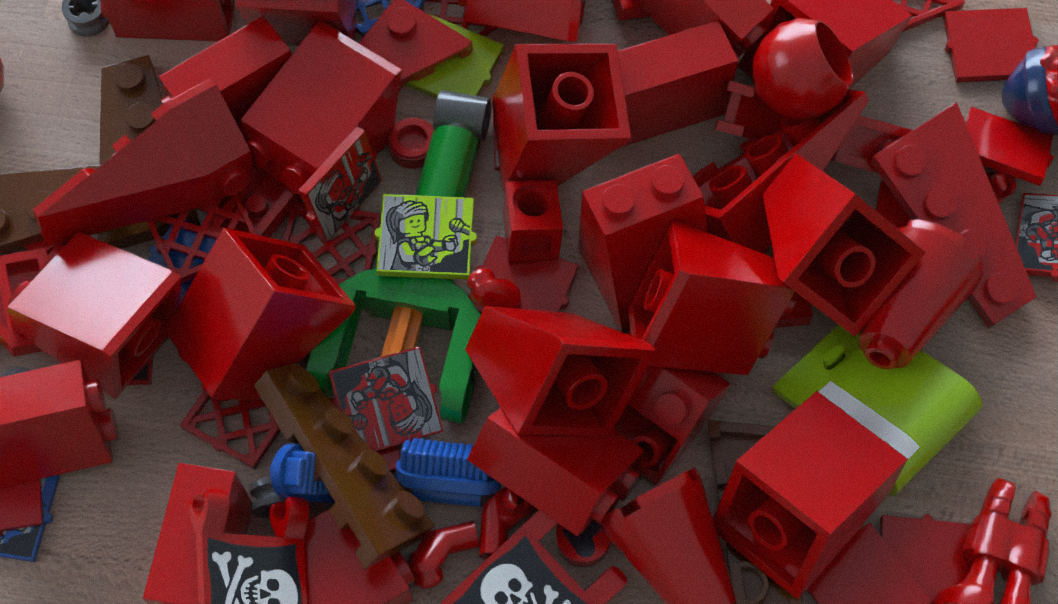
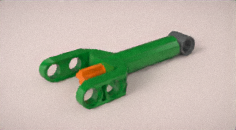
[306,90,492,424]

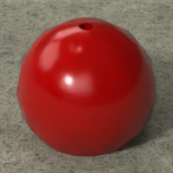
[753,18,853,120]

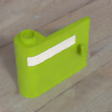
[772,325,983,496]

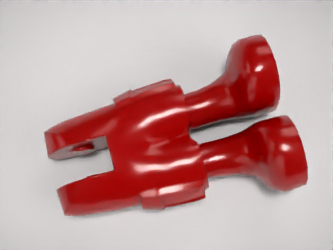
[934,478,1052,604]

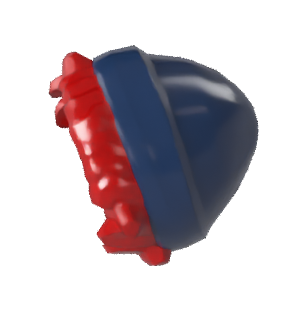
[1002,45,1058,135]

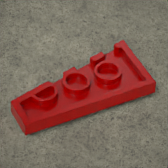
[869,102,1037,328]

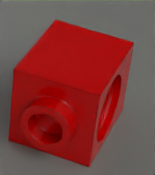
[503,179,563,262]

